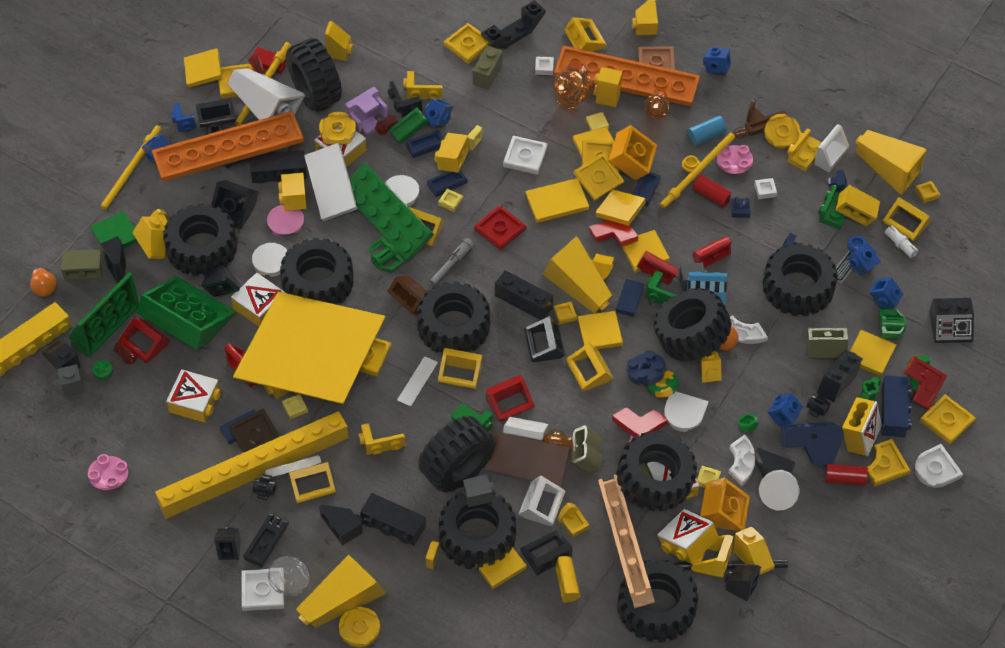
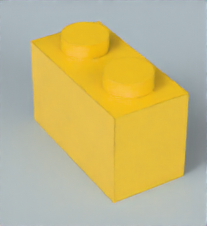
[593,67,622,108]
[435,133,470,173]
[278,173,306,211]
[836,185,880,227]

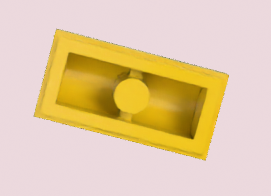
[555,556,580,603]

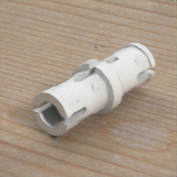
[884,225,919,259]

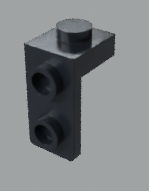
[387,81,422,118]

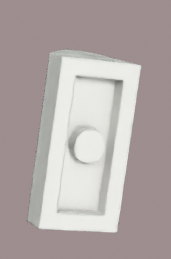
[814,124,849,173]
[518,476,565,526]

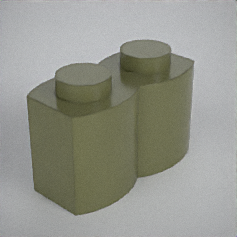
[572,425,602,473]

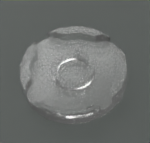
[268,556,309,596]

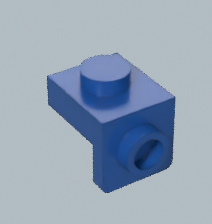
[170,103,196,132]

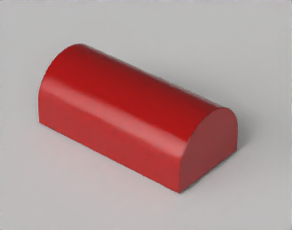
[693,174,731,208]
[692,236,732,268]
[636,251,679,285]
[825,464,868,486]

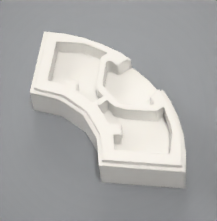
[730,315,768,344]
[728,434,755,486]
[265,455,322,477]

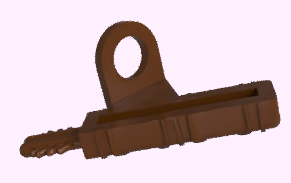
[732,99,787,138]

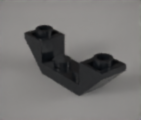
[481,0,546,49]

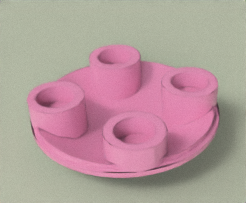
[717,145,753,174]
[267,205,304,236]
[88,454,128,490]

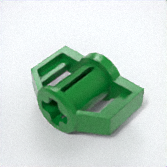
[369,237,405,273]
[879,309,906,339]
[859,376,881,401]

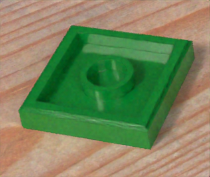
[90,211,138,249]

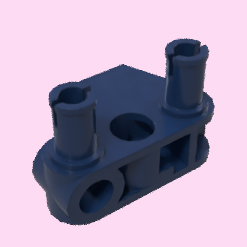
[781,422,844,466]

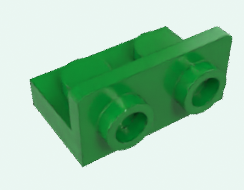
[818,185,846,229]

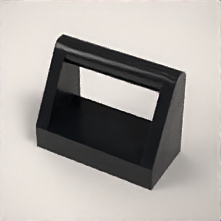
[196,98,236,128]
[101,236,126,284]
[524,316,565,362]
[520,530,573,576]

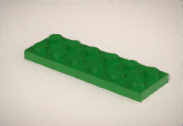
[349,162,434,262]

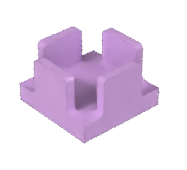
[345,87,388,135]

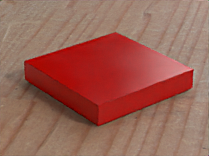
[474,205,526,251]

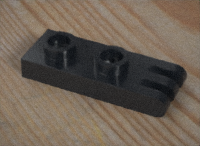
[243,513,289,568]

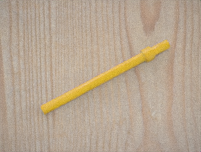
[234,42,291,126]
[100,125,162,210]
[660,132,735,209]

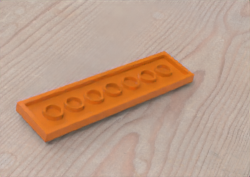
[554,45,700,107]
[152,111,304,182]

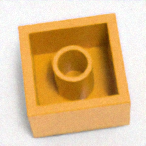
[608,125,657,180]

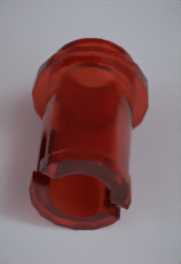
[248,55,267,75]
[375,114,398,135]
[113,342,137,364]

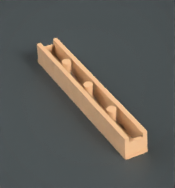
[598,475,655,608]

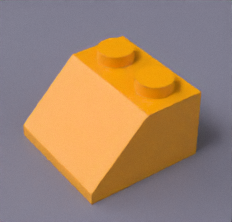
[700,477,750,532]

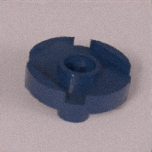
[627,350,667,385]

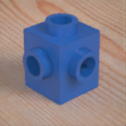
[703,47,731,74]
[424,98,454,127]
[142,134,172,164]
[847,243,881,276]
[869,277,904,309]
[767,393,803,426]

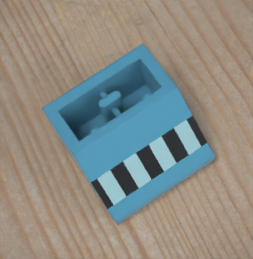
[686,271,727,306]

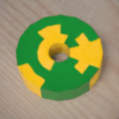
[647,371,679,398]

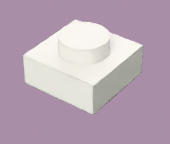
[535,57,554,75]
[754,178,777,199]

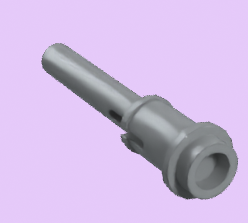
[430,238,474,286]

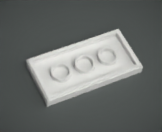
[304,143,358,222]

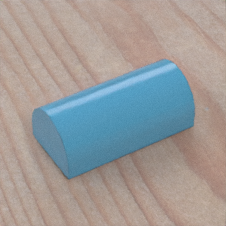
[686,115,727,146]

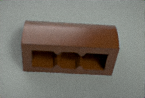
[387,275,427,314]

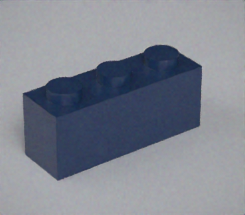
[881,375,912,437]

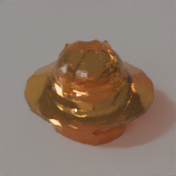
[553,62,593,109]

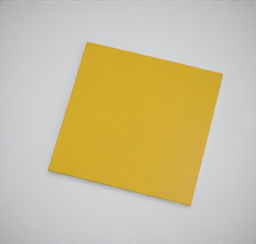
[233,292,385,404]

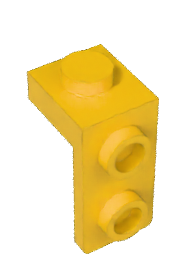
[403,71,443,100]
[699,351,722,383]
[358,423,406,455]

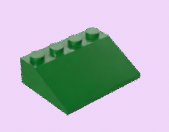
[69,272,139,358]
[137,276,236,350]

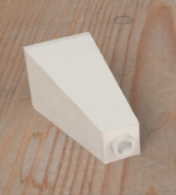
[228,68,305,120]

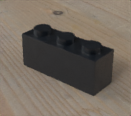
[250,150,307,183]
[495,270,553,320]
[817,350,863,402]
[360,493,426,546]

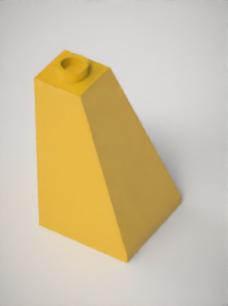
[855,130,927,195]
[542,236,612,314]
[296,555,387,628]

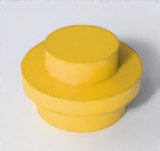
[682,155,700,173]

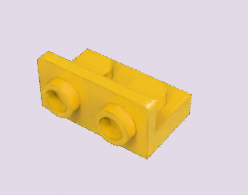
[787,128,822,172]

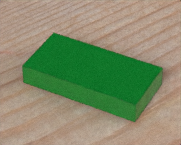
[389,108,428,144]

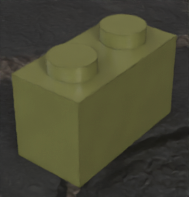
[473,46,503,89]
[61,249,103,280]
[807,328,848,359]

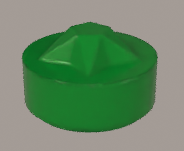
[92,361,113,381]
[738,414,759,432]

